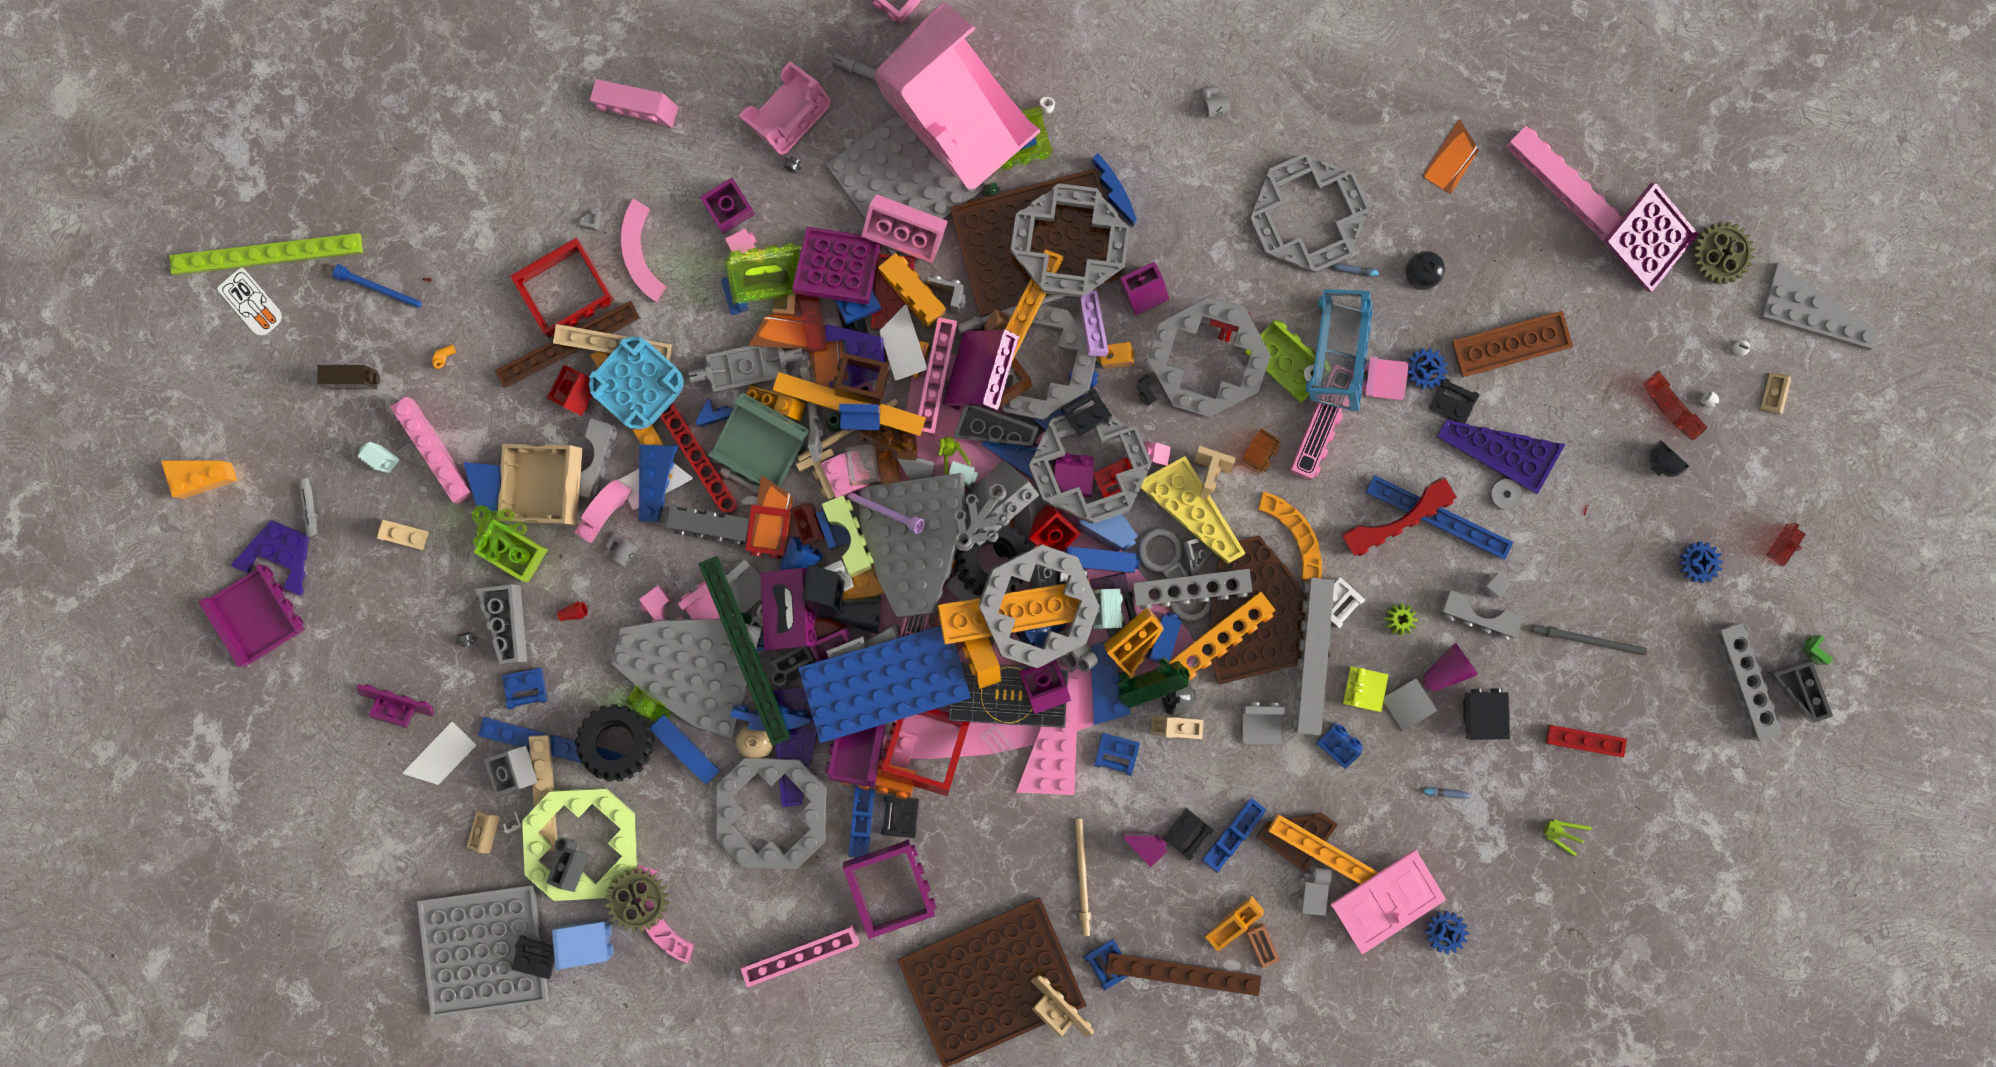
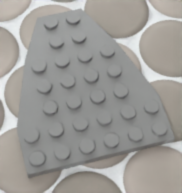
[859,473,966,618]
[612,618,762,738]

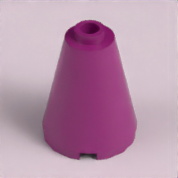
[1421,643,1478,692]

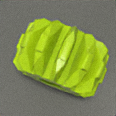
[1384,603,1418,636]

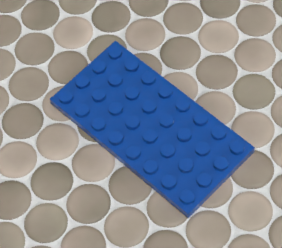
[798,625,971,743]

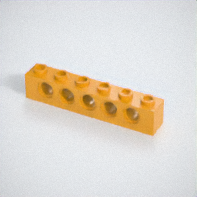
[1169,592,1275,681]

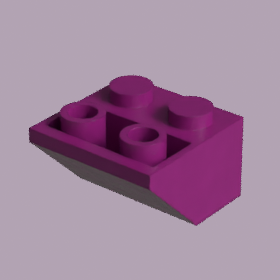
[1119,262,1170,316]

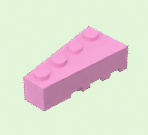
[590,79,678,128]

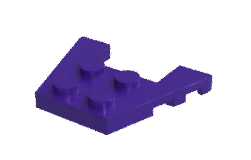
[825,324,885,389]
[231,520,309,595]

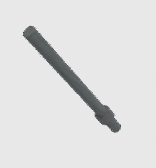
[1531,624,1647,655]

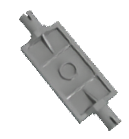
[688,346,804,393]

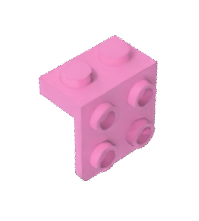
[1362,356,1408,400]
[678,581,720,620]

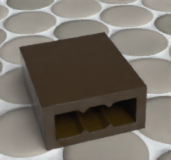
[317,365,380,390]

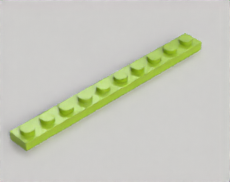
[169,233,363,275]

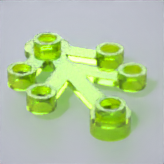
[472,505,530,564]

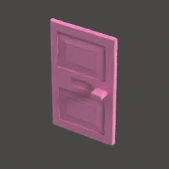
[1330,849,1446,955]

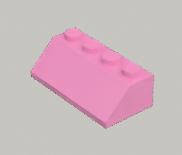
[861,194,948,263]

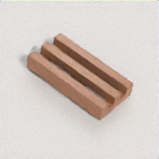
[1246,924,1280,969]

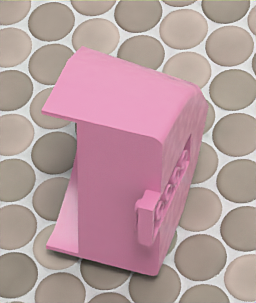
[874,1,1041,189]

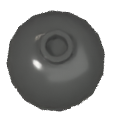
[1161,682,1196,716]

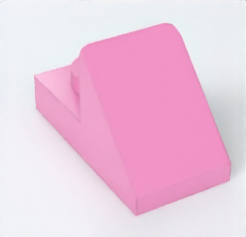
[890,731,919,768]

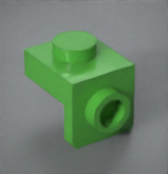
[1802,635,1833,665]

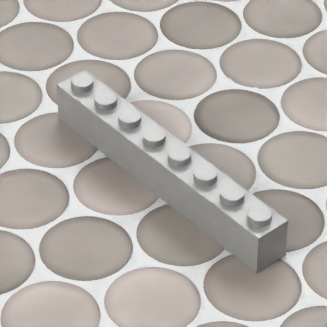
[1292,578,1335,735]

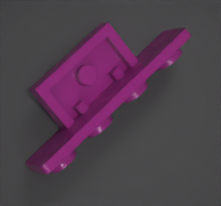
[357,684,434,728]

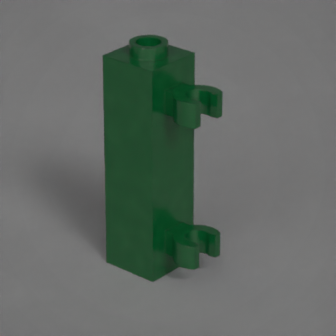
[1117,657,1190,708]

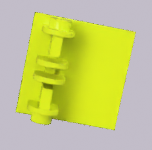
[1343,666,1389,712]

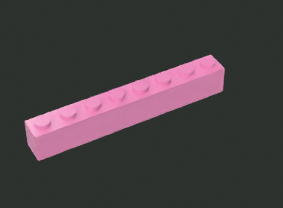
[1505,126,1622,241]

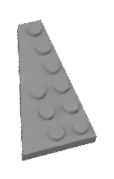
[1760,262,1878,350]

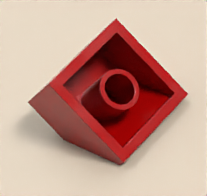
[546,365,592,416]
[1028,504,1081,551]

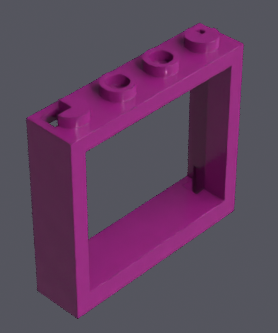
[843,839,937,939]

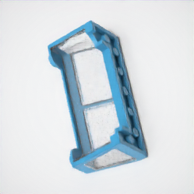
[1306,289,1373,412]

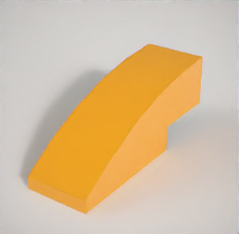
[1205,896,1264,952]

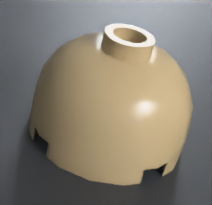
[736,723,774,758]

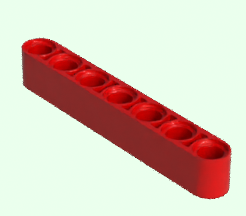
[660,402,737,514]

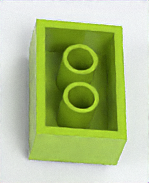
[473,519,549,582]

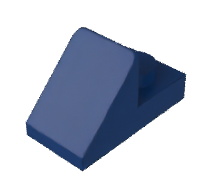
[696,398,733,427]

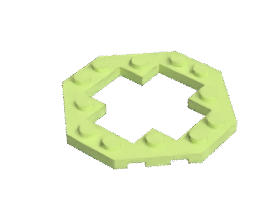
[522,788,637,901]

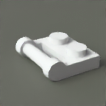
[1331,577,1365,629]

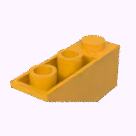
[746,385,806,422]

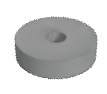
[1490,479,1522,510]

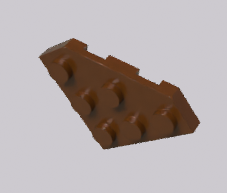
[858,425,917,460]
[1256,812,1338,872]

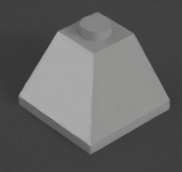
[897,458,935,480]

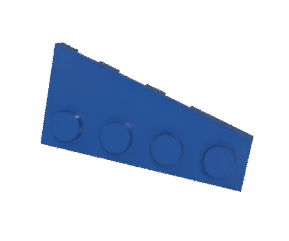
[639,444,678,522]
[1090,640,1131,725]

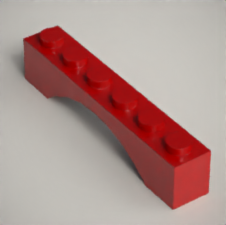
[1341,476,1457,556]

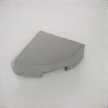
[578,210,602,230]

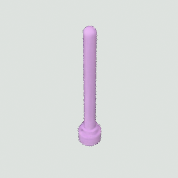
[848,493,925,534]

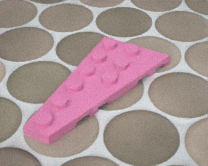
[1016,678,1079,795]

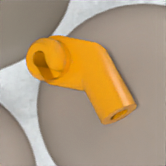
[432,344,456,369]

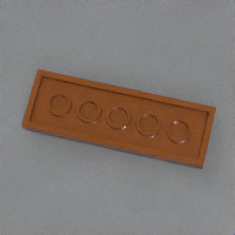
[1451,311,1573,378]

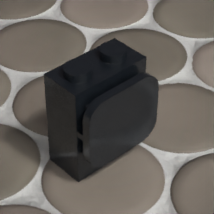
[1463,688,1510,740]

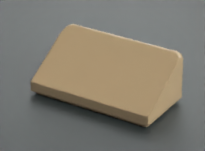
[1760,373,1791,415]
[466,810,500,853]

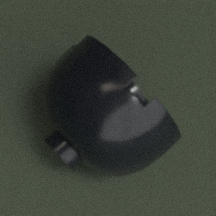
[1405,251,1445,290]
[1649,440,1690,477]

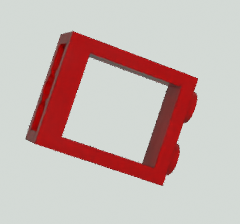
[745,505,792,559]

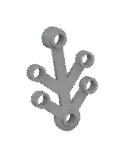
[954,484,1010,551]

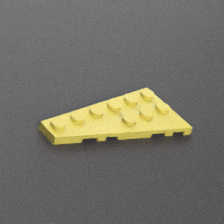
[1140,456,1245,564]

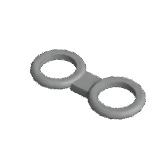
[1138,528,1212,622]

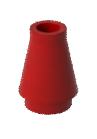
[557,601,588,621]

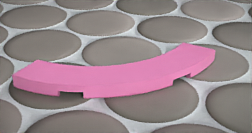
[621,198,667,303]
[635,865,694,964]

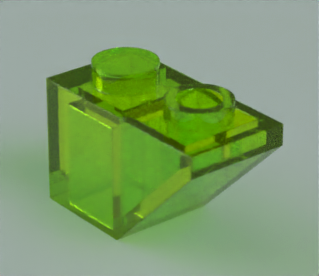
[625,685,672,721]

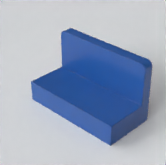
[839,404,880,431]
[816,510,851,550]

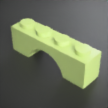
[822,496,874,578]

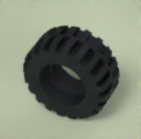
[954,524,1031,595]
[575,704,653,782]

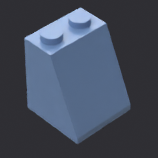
[1076,514,1138,552]
[552,919,614,970]

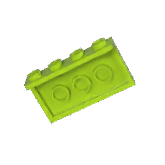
[1244,319,1331,403]

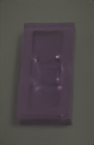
[1089,572,1129,594]

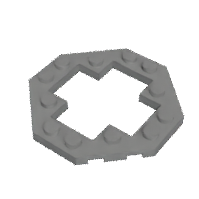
[1250,154,1370,273]
[1011,183,1130,298]
[1148,296,1270,417]
[1002,305,1097,421]
[1029,407,1152,524]
[978,544,1100,668]
[716,758,827,869]

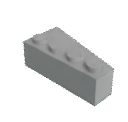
[475,585,527,664]

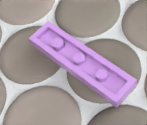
[1077,290,1108,356]

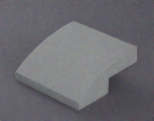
[1383,678,1437,731]

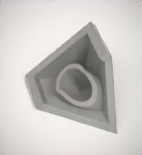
[1182,539,1215,576]

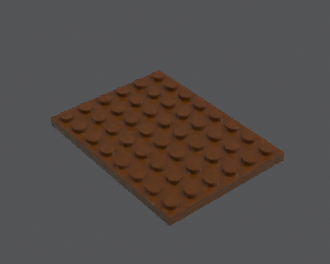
[950,168,1126,317]
[897,897,1087,1067]

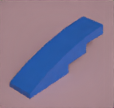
[1091,153,1137,227]
[649,714,720,784]
[848,785,875,858]
[1201,798,1266,873]

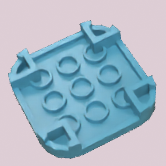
[589,336,684,430]

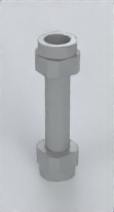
[719,465,760,497]

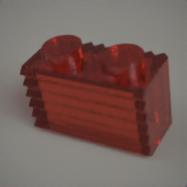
[789,503,825,545]

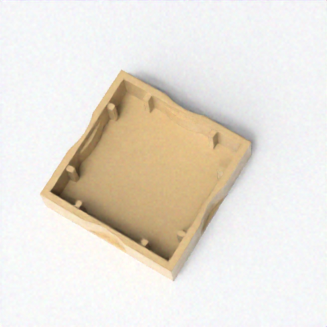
[497,444,582,525]

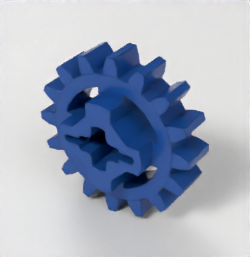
[1407,348,1448,390]
[1678,541,1723,583]
[1425,910,1469,954]

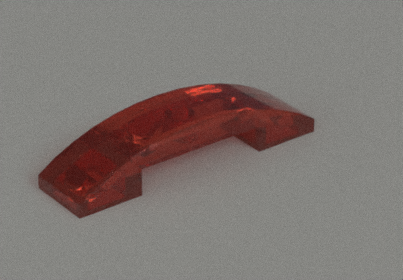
[1643,370,1708,441]

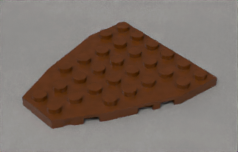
[1208,535,1330,685]

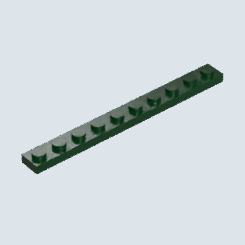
[698,556,791,746]

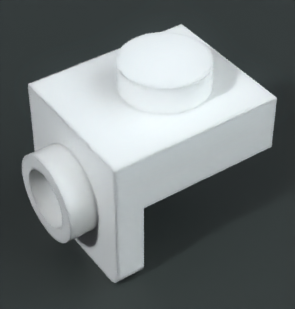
[824,560,854,591]

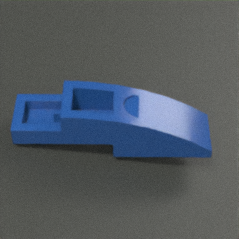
[730,704,811,731]

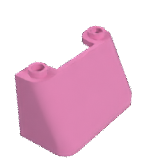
[739,61,831,154]

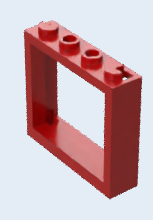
[510,238,614,338]
[878,709,970,797]

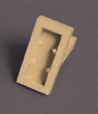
[1193,446,1236,500]
[796,449,836,501]
[376,518,429,550]
[1150,715,1204,739]

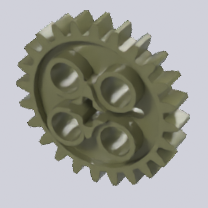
[1691,221,1755,284]
[605,868,670,933]

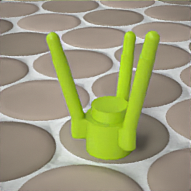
[938,437,971,475]
[1544,819,1592,856]

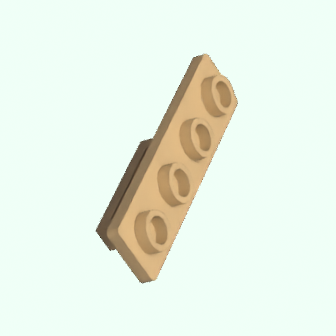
[1031,975,1094,1037]

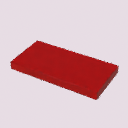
[871,254,915,330]

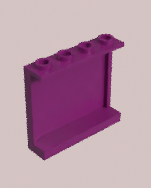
[942,329,1019,410]
[199,565,305,667]

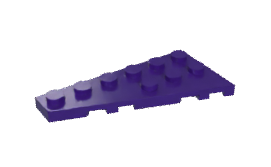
[1436,420,1566,494]

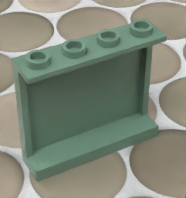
[708,393,810,488]

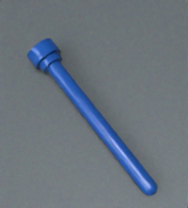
[332,264,422,308]

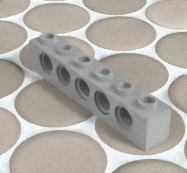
[1133,569,1252,609]
[1713,623,1782,741]

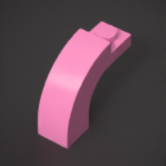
[574,479,632,543]

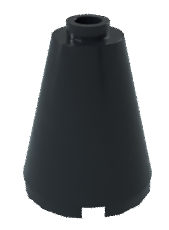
[832,595,881,634]

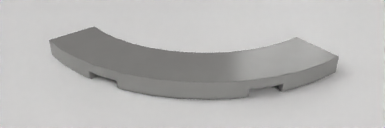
[799,359,823,462]

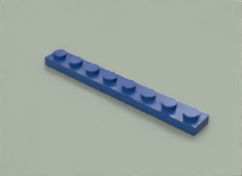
[1365,475,1514,560]
[478,717,626,763]

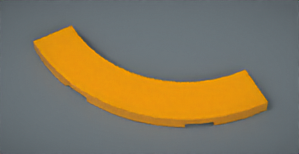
[1258,491,1322,581]

